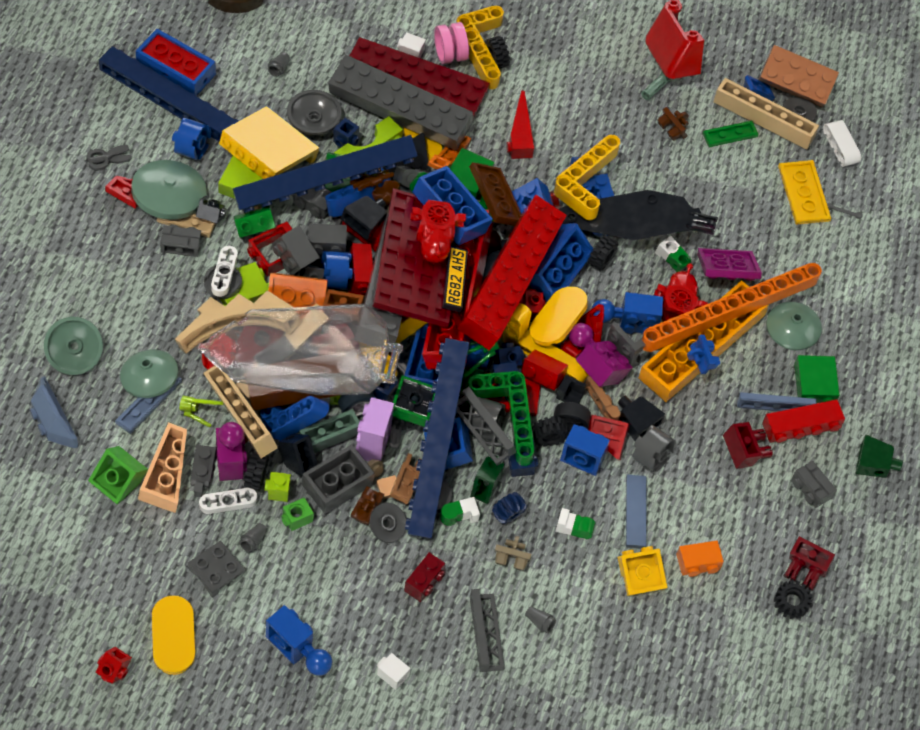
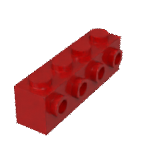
[762,399,845,443]

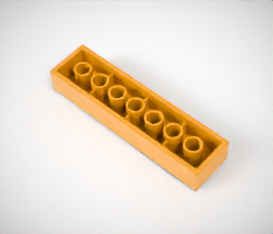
[638,280,769,402]

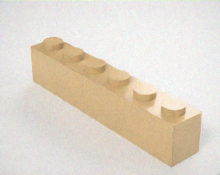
[714,78,819,150]
[204,363,278,458]

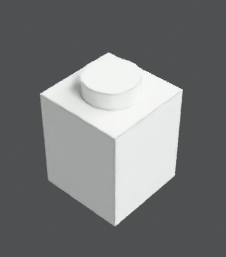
[397,32,426,58]
[377,653,410,690]

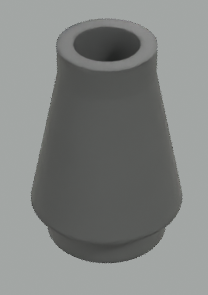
[268,52,290,76]
[239,523,267,552]
[525,606,556,633]

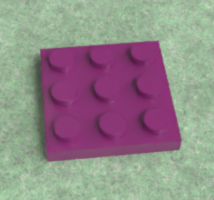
[697,248,762,281]

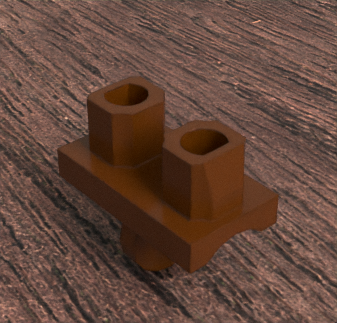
[657,107,689,141]
[351,486,384,525]

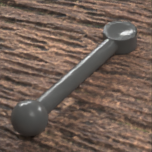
[827,203,863,219]

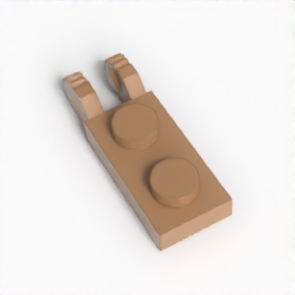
[585,376,621,421]
[389,453,420,504]

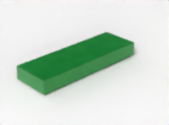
[703,121,759,147]

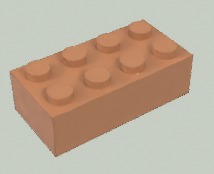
[758,45,839,107]

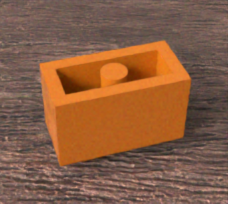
[676,540,724,577]

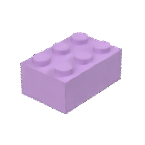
[356,397,394,461]

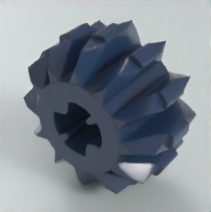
[492,492,527,524]

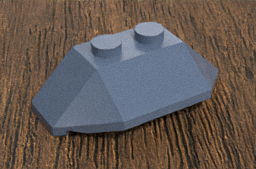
[29,376,78,448]

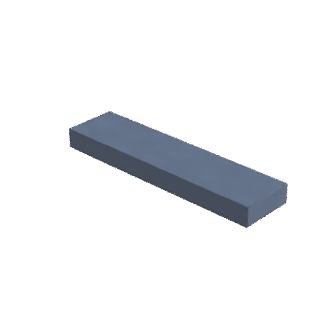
[115,377,182,434]
[737,392,816,411]
[626,474,646,549]

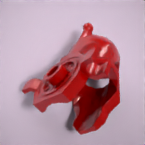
[410,200,466,263]
[654,263,708,322]

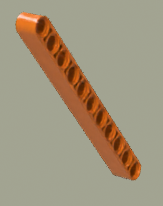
[642,263,822,352]

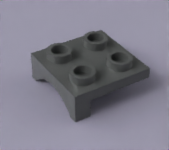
[606,322,646,369]
[188,540,245,598]

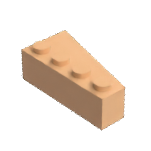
[138,422,187,513]

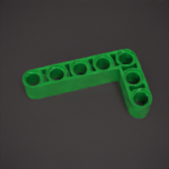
[468,371,534,466]

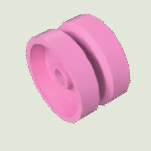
[434,22,469,65]

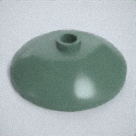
[766,302,822,350]
[44,317,103,375]
[120,349,179,398]

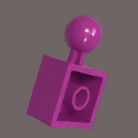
[569,323,633,387]
[216,422,247,481]

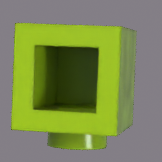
[265,472,291,502]

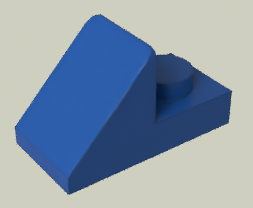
[744,75,775,101]

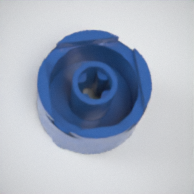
[172,118,211,160]
[320,251,353,290]

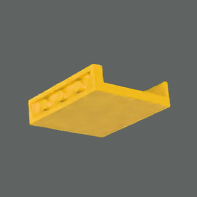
[219,106,319,179]

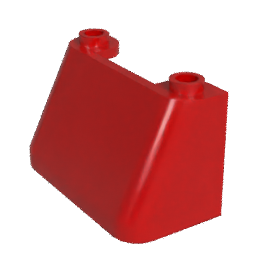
[645,0,704,79]

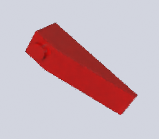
[506,91,534,159]

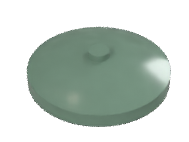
[131,160,206,220]

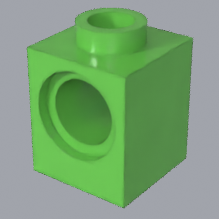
[281,497,314,531]

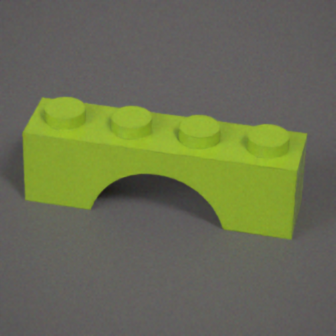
[334,116,403,155]

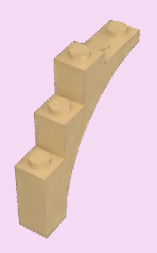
[175,290,304,354]

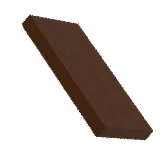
[469,162,522,226]

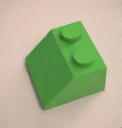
[88,446,148,504]

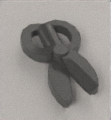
[86,145,131,171]

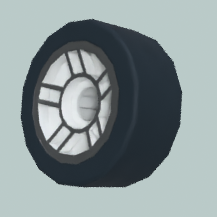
[338,387,375,418]

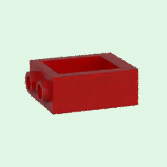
[247,221,292,277]
[348,243,373,297]

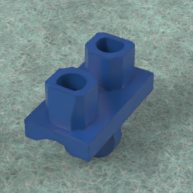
[687,335,720,374]

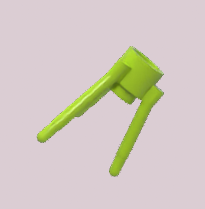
[179,395,223,427]

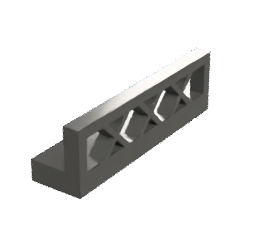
[456,387,516,465]
[470,589,505,672]

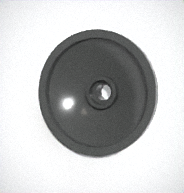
[287,90,342,135]

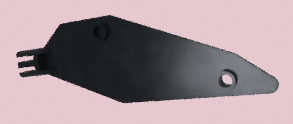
[559,190,718,241]

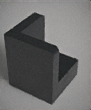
[556,375,586,404]

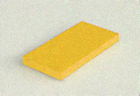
[778,160,831,225]

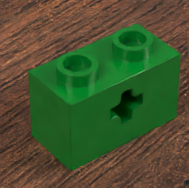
[233,206,276,238]

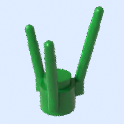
[463,340,499,378]

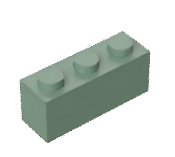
[299,409,360,453]

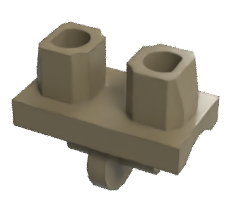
[495,536,531,571]

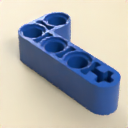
[325,168,391,217]
[261,396,329,441]

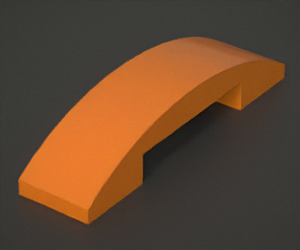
[427,136,471,169]

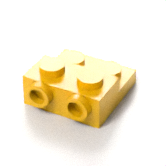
[617,546,667,596]

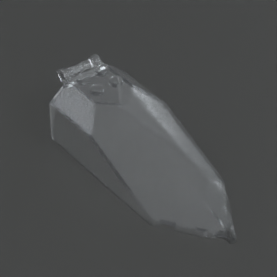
[197,304,403,395]

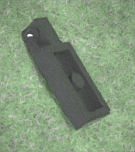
[190,445,216,497]

